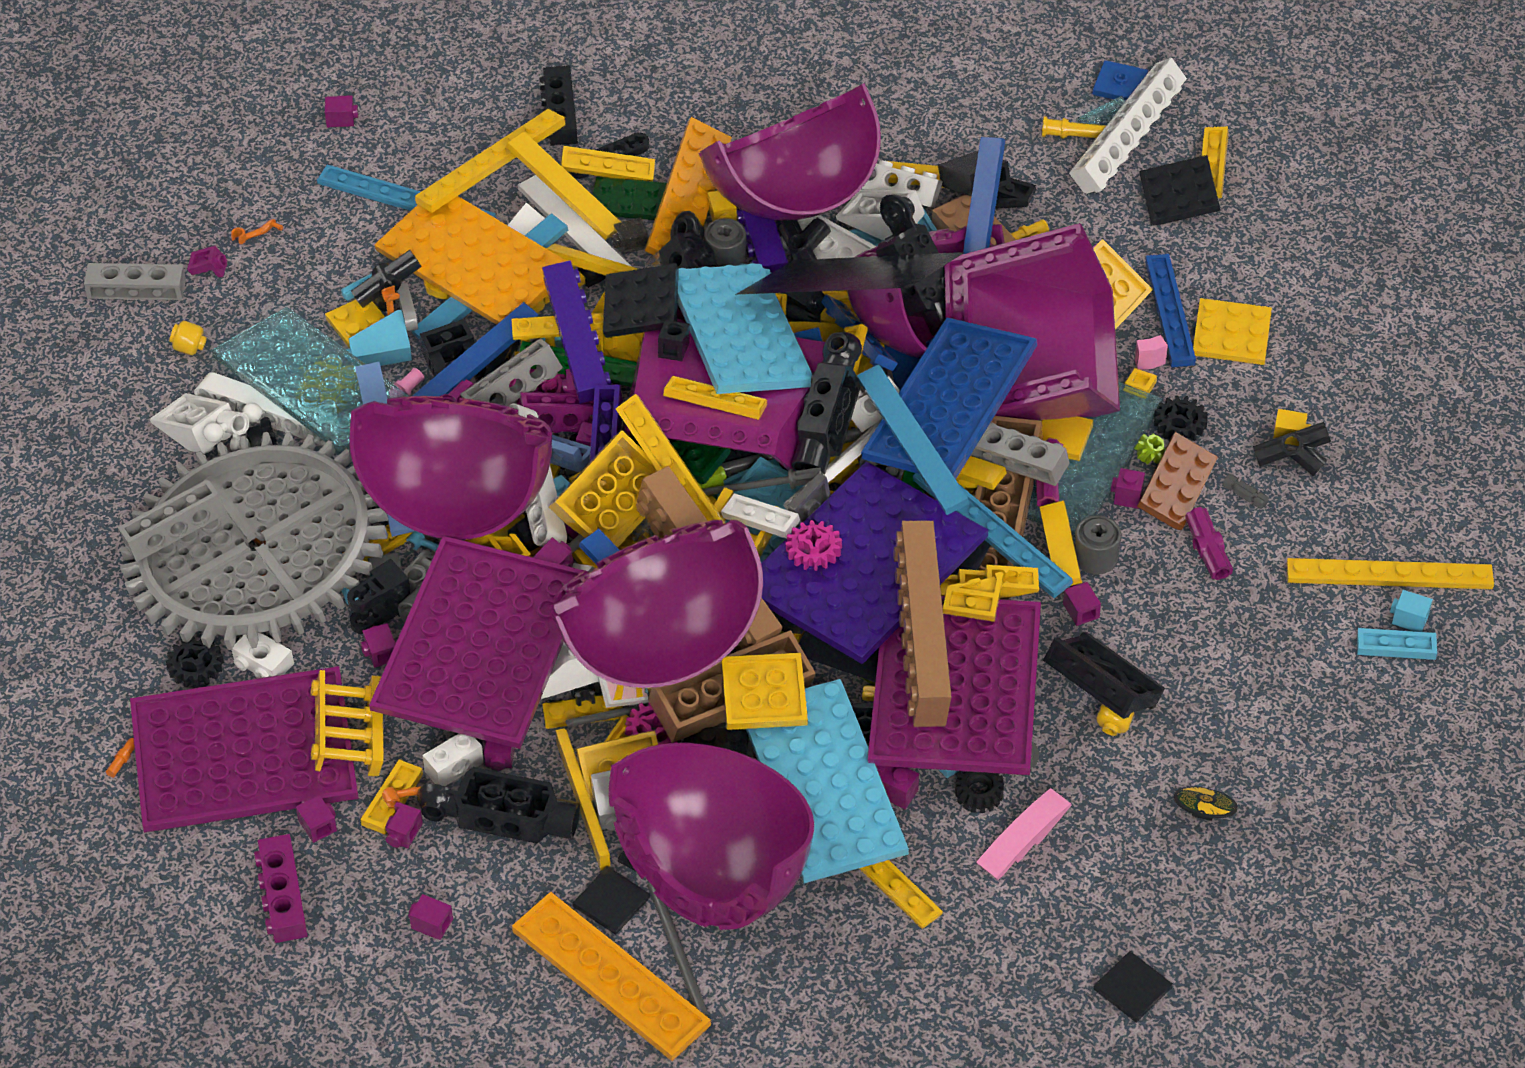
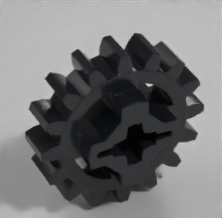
[1154,395,1208,441]
[166,636,224,688]

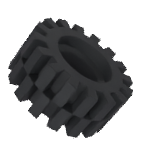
[955,771,1004,813]

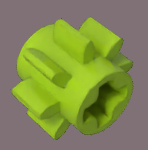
[1134,433,1166,465]

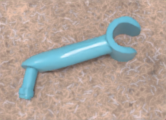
[406,531,439,552]

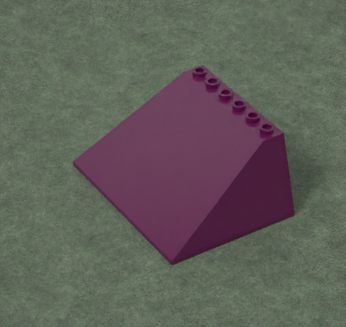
[945,223,1120,420]
[622,319,839,471]

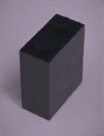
[938,151,1011,197]

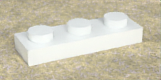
[721,493,800,539]

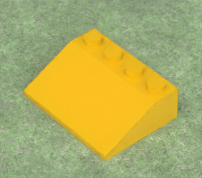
[549,430,657,548]

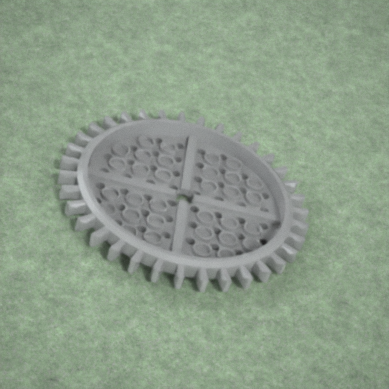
[120,432,388,650]

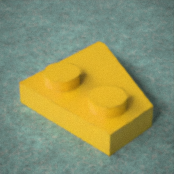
[943,572,1004,622]

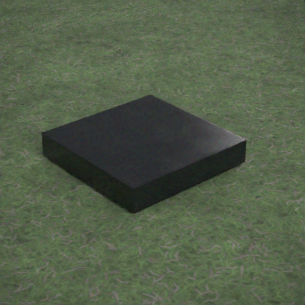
[573,866,650,935]
[1093,951,1173,1022]

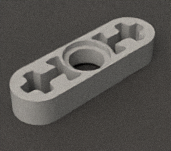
[396,283,418,331]

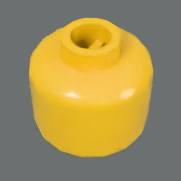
[169,321,207,355]
[1097,704,1134,736]

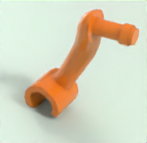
[231,219,283,245]
[382,285,400,315]
[382,786,420,808]

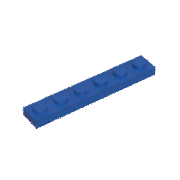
[1145,254,1196,367]
[821,294,898,372]

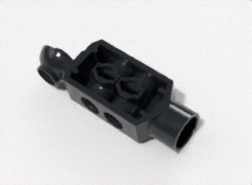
[876,194,946,336]
[658,211,719,311]
[791,332,862,474]
[417,767,581,844]

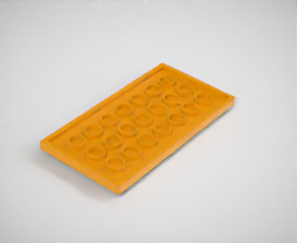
[374,196,566,325]

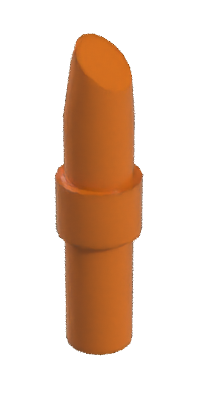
[106,738,135,778]

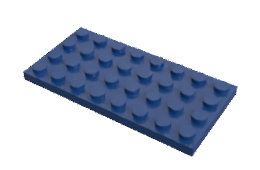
[861,318,1037,479]

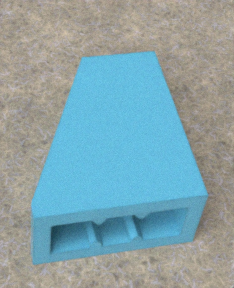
[345,310,412,371]

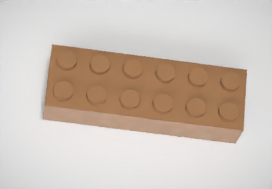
[648,630,816,743]

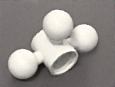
[203,403,262,452]

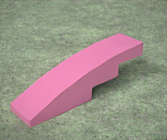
[976,788,1072,880]

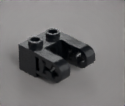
[420,318,487,380]
[347,559,410,634]

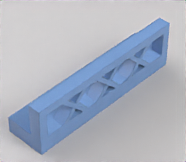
[550,435,591,473]

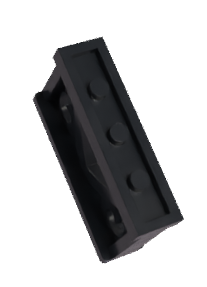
[1043,632,1165,719]

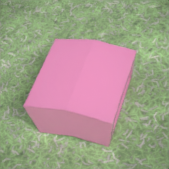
[1135,335,1168,370]

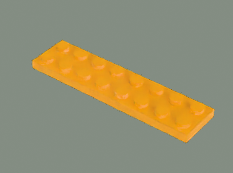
[645,117,732,259]
[512,892,711,1061]

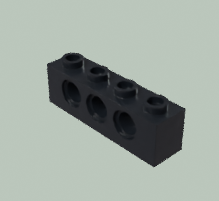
[539,65,578,146]

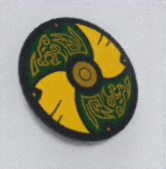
[1174,786,1238,821]

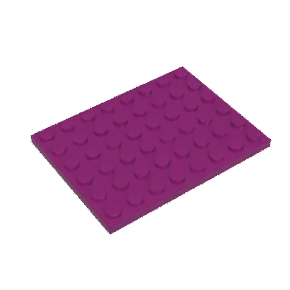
[369,536,589,749]
[868,596,1041,775]
[130,666,359,833]

